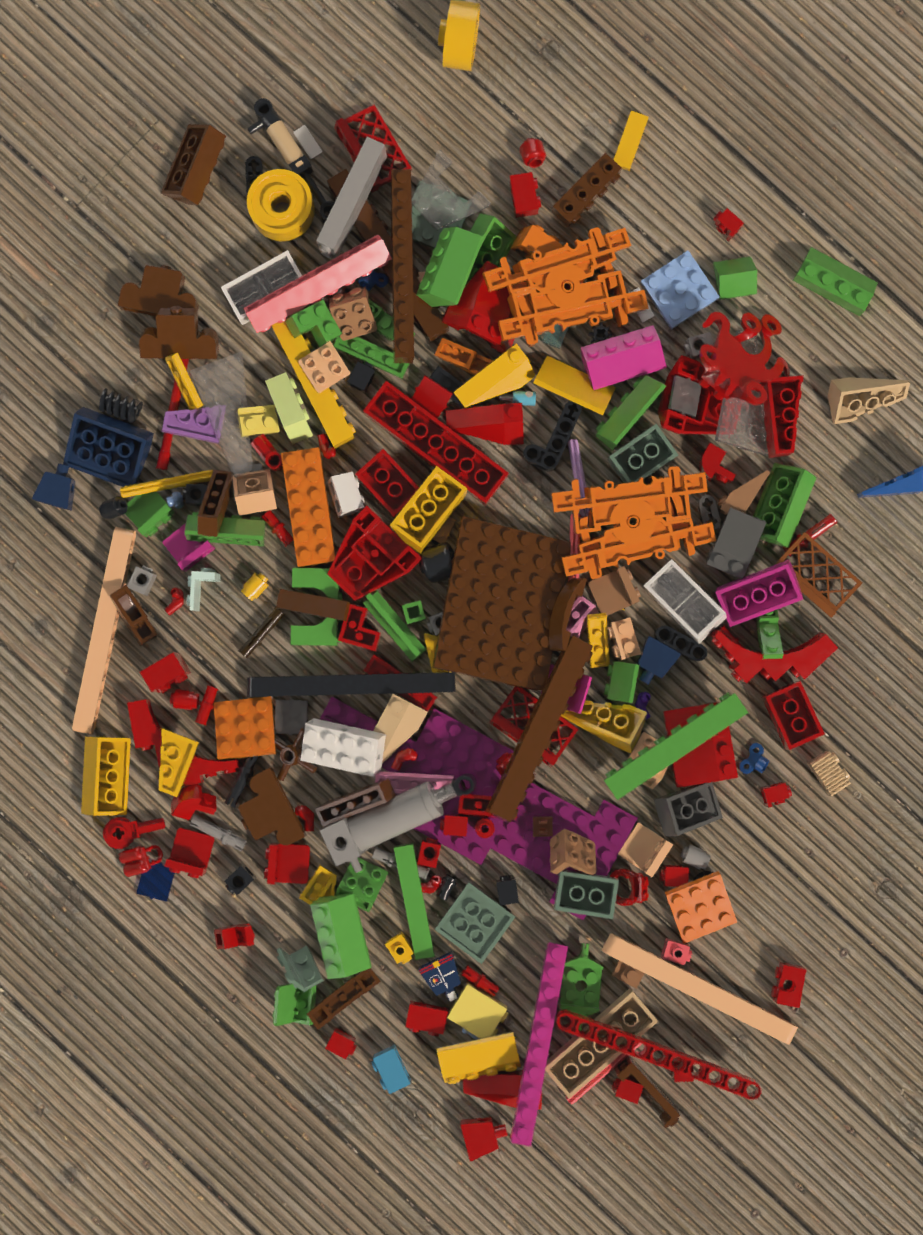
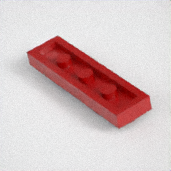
[364,654,438,712]

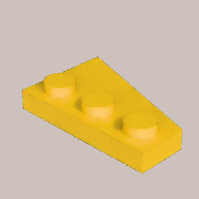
[159,728,199,797]

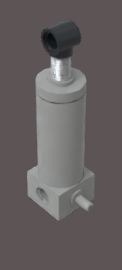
[320,773,477,873]

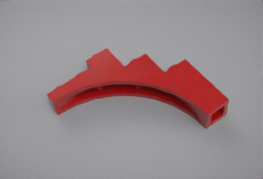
[709,629,838,684]
[127,699,240,787]

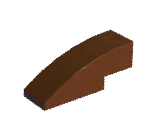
[110,585,158,647]

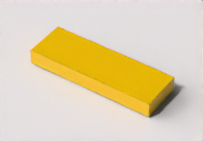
[614,111,649,171]
[165,353,203,410]
[587,613,610,668]

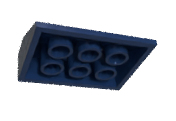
[63,407,154,487]

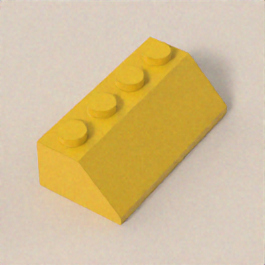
[390,466,468,554]
[81,737,131,816]
[436,1032,521,1084]

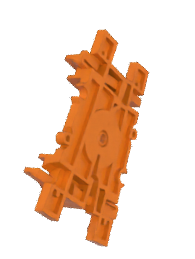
[482,227,649,347]
[551,466,716,579]

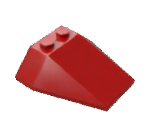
[441,261,514,353]
[657,355,742,435]
[327,505,422,601]

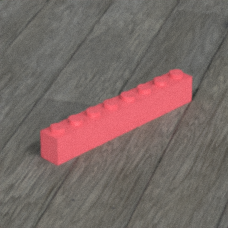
[243,235,392,333]

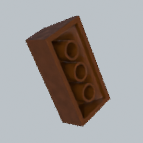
[161,124,226,205]

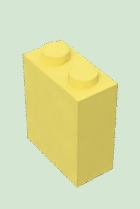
[447,981,508,1039]

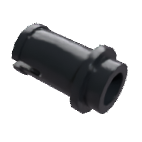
[436,874,457,901]

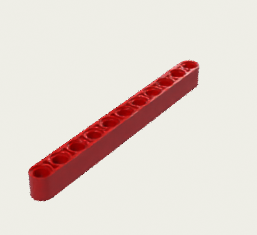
[556,1009,762,1100]

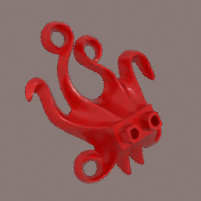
[699,312,790,405]

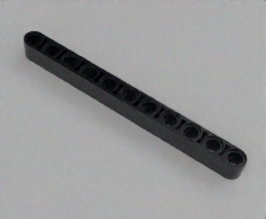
[247,672,456,697]

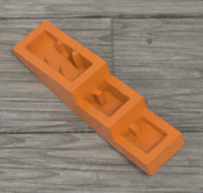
[434,338,493,375]

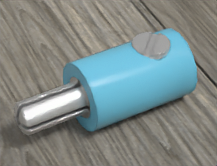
[499,391,536,406]

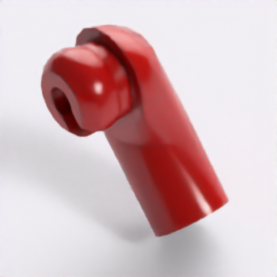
[317,434,336,459]
[295,805,314,831]

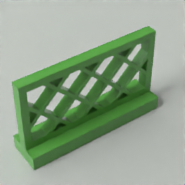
[363,591,427,662]

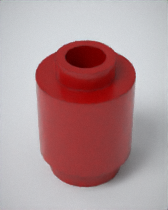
[170,689,200,710]
[475,817,495,838]

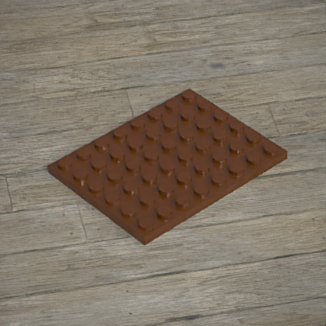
[432,516,571,692]

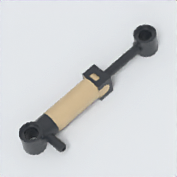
[247,98,334,223]

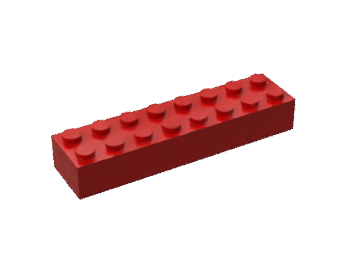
[363,381,509,506]

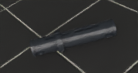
[224,756,259,808]

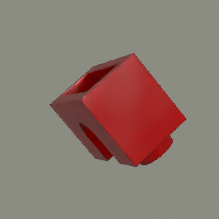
[771,962,807,1008]

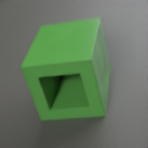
[402,600,426,625]

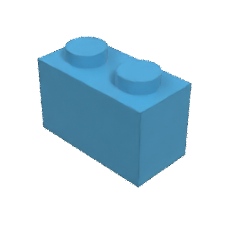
[371,1044,411,1094]

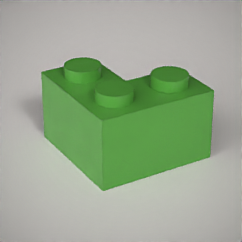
[285,300,342,347]

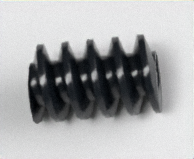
[99,388,143,423]

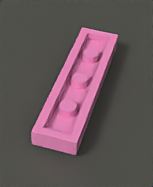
[375,772,454,794]

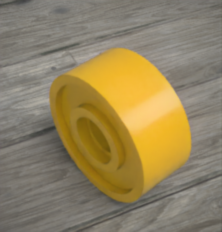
[438,0,480,71]
[247,169,315,241]

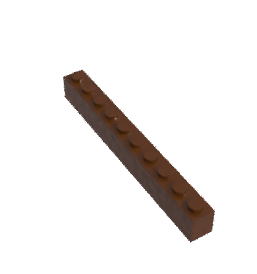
[327,169,449,343]
[391,169,414,363]
[485,636,593,822]

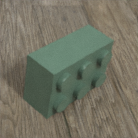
[607,424,678,483]
[553,869,619,919]

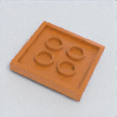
[214,696,276,760]
[664,871,737,944]

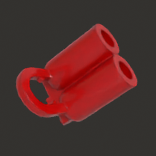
[119,845,163,877]

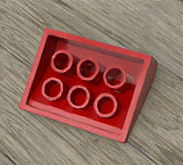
[663,701,738,787]

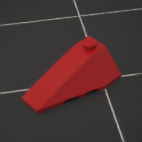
[446,403,524,445]
[463,1070,542,1109]

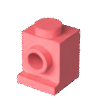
[661,938,692,966]

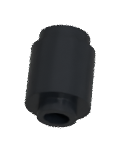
[99,496,128,519]

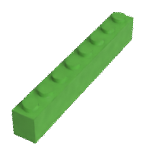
[604,692,748,800]

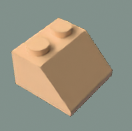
[233,469,277,515]

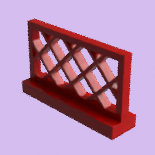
[334,104,412,193]
[489,686,579,768]

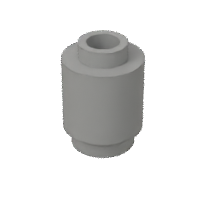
[680,844,711,870]

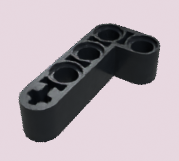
[523,401,582,472]

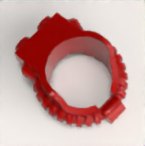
[610,869,649,906]

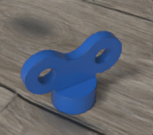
[358,270,388,291]
[739,743,769,774]

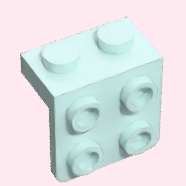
[187,568,221,611]

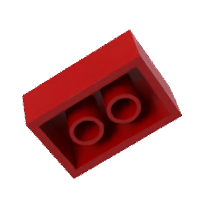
[355,449,419,519]
[761,681,825,750]

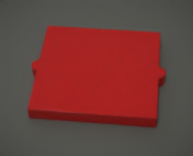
[411,375,453,419]

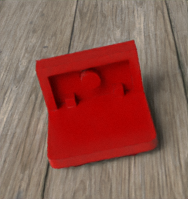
[164,828,215,878]
[264,843,310,885]

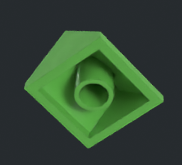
[713,256,757,300]

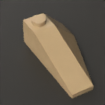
[828,377,910,424]
[374,694,428,763]

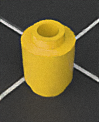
[241,572,269,601]

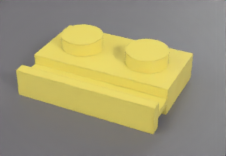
[237,405,280,437]

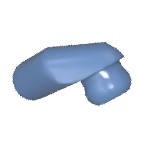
[166,492,184,509]

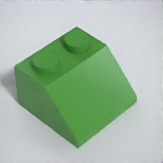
[604,661,639,703]

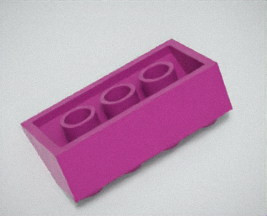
[581,325,667,390]
[715,560,803,627]

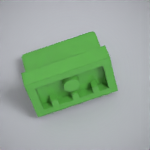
[335,857,388,912]

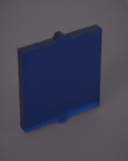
[136,861,175,902]

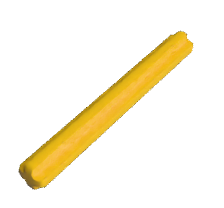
[120,469,213,498]

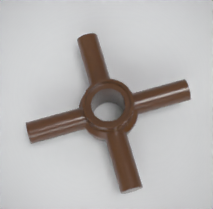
[275,728,317,781]

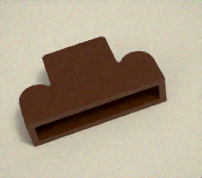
[118,265,199,317]
[139,306,219,359]
[238,767,307,845]

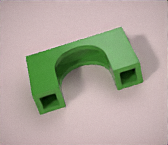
[291,568,343,646]

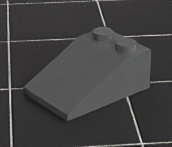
[707,507,766,579]
[654,782,723,836]

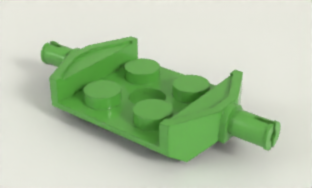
[560,943,603,1031]

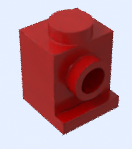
[713,208,744,242]
[760,782,792,808]

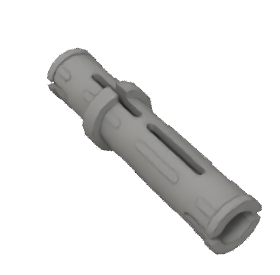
[190,814,247,852]
[372,847,430,880]

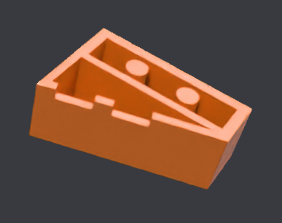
[511,224,573,259]

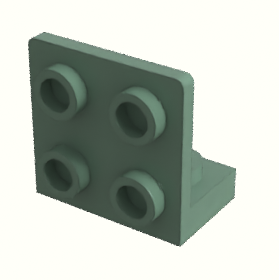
[277,945,324,992]

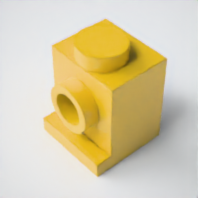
[385,932,414,964]

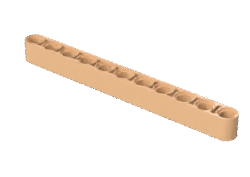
[72,526,136,735]
[601,933,798,1045]

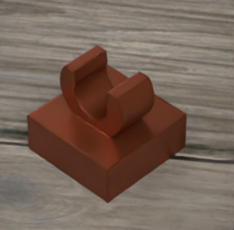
[533,816,553,837]

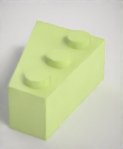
[265,372,313,444]

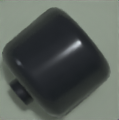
[419,542,454,583]

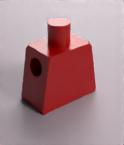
[460,1117,508,1161]

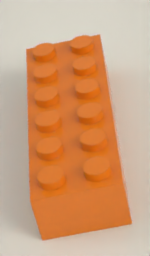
[281,447,336,568]

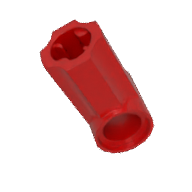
[250,434,283,471]

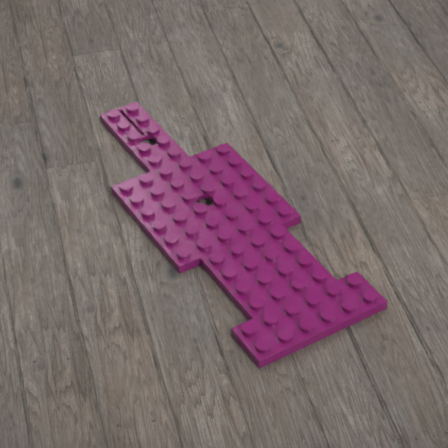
[319,697,638,920]

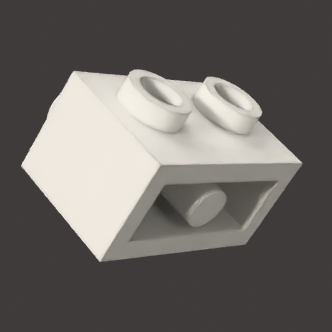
[327,472,365,518]

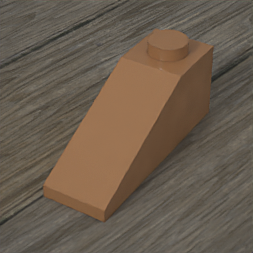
[718,470,770,516]

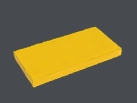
[533,355,616,415]

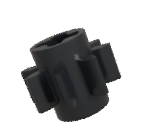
[588,322,612,344]

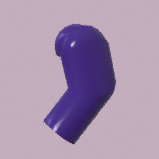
[634,692,651,720]

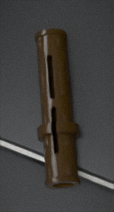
[238,607,284,659]

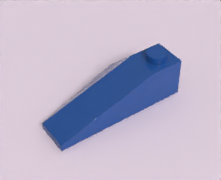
[857,466,923,498]

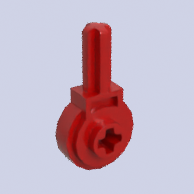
[103,817,166,849]

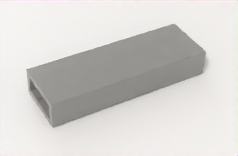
[316,137,387,259]

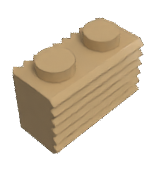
[807,751,851,796]

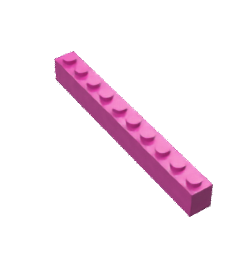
[510,942,568,1147]

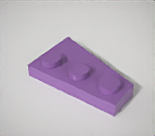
[161,406,226,444]

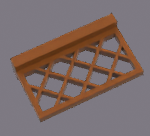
[773,532,863,618]

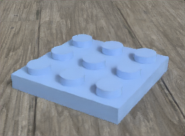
[640,250,719,330]

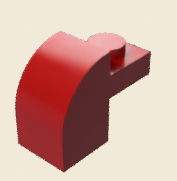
[699,443,736,484]
[171,785,217,820]
[214,923,255,949]

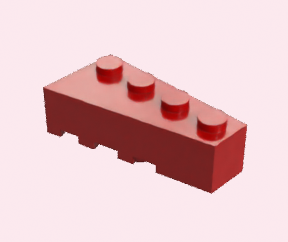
[760,375,804,458]

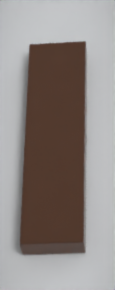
[276,589,350,621]

